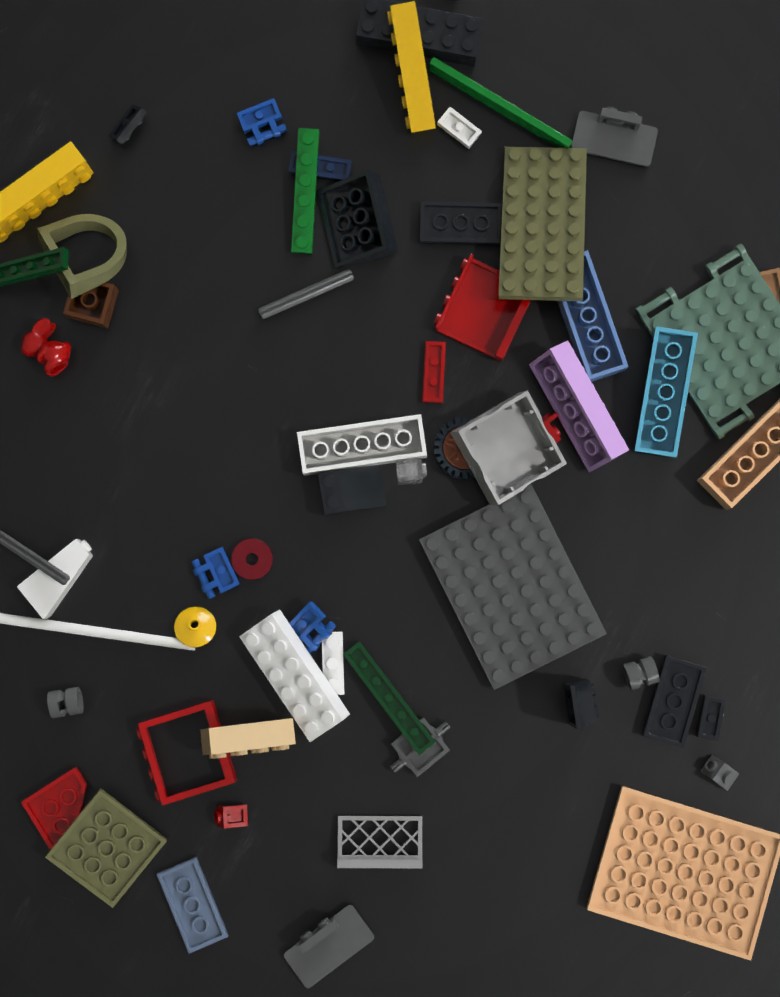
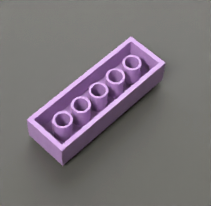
[529,341,629,472]

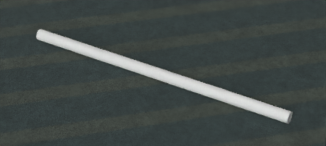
[0,613,196,651]

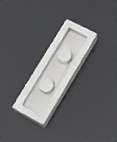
[322,632,345,695]

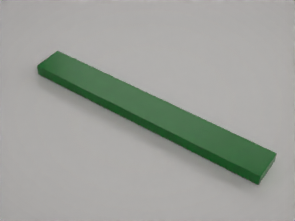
[429,57,572,149]

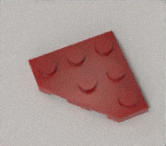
[21,767,88,849]

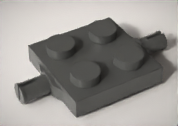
[390,717,451,777]

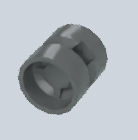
[622,656,660,691]
[47,687,84,719]

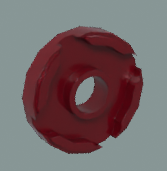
[231,539,273,580]

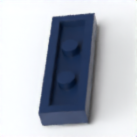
[289,151,352,181]

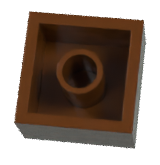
[63,274,119,329]

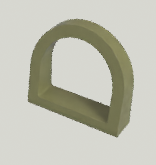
[37,214,127,299]

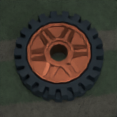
[434,417,475,479]

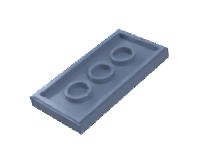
[157,856,229,954]

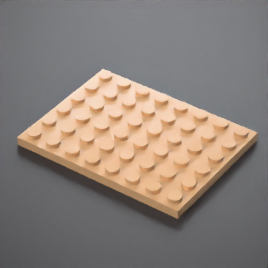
[586,786,780,960]

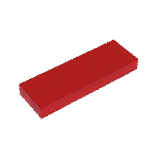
[422,341,446,404]

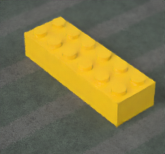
[0,141,94,243]

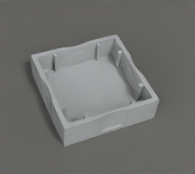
[451,390,567,505]

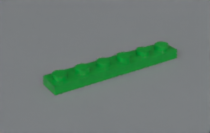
[291,128,320,254]

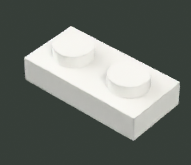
[437,107,482,149]

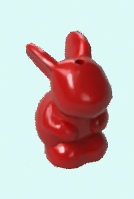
[21,318,71,377]

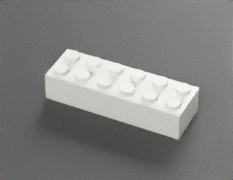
[297,414,427,476]
[239,610,350,742]

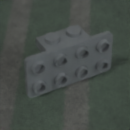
[571,107,658,167]
[284,904,374,988]

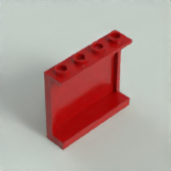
[433,254,531,362]

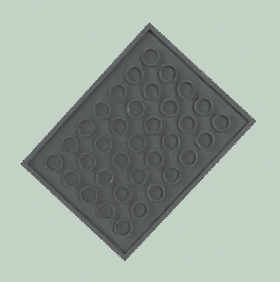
[419,484,607,690]

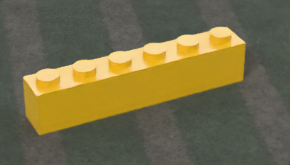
[387,1,436,133]

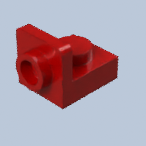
[542,413,561,444]
[214,804,248,829]

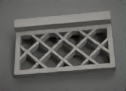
[337,816,422,869]

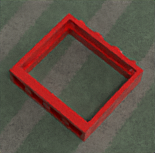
[137,700,237,806]

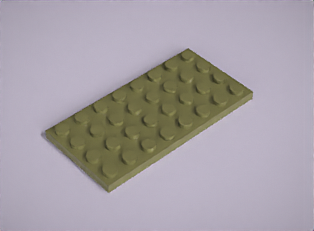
[499,147,587,301]

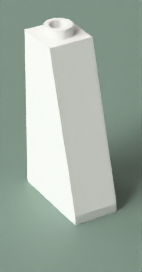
[17,539,93,619]

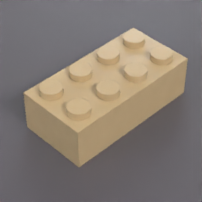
[200,718,296,759]

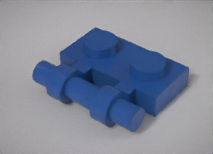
[237,98,287,146]
[191,547,240,600]
[289,601,336,654]

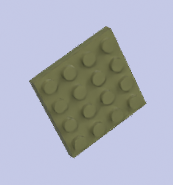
[45,788,167,908]

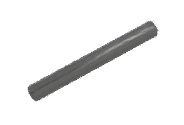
[258,269,354,319]
[0,530,70,585]

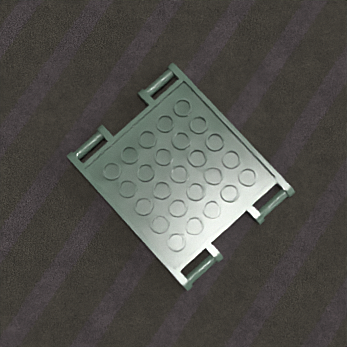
[635,243,780,440]

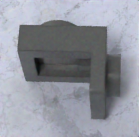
[701,755,739,791]

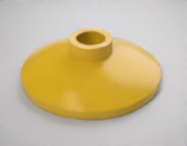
[174,607,216,648]

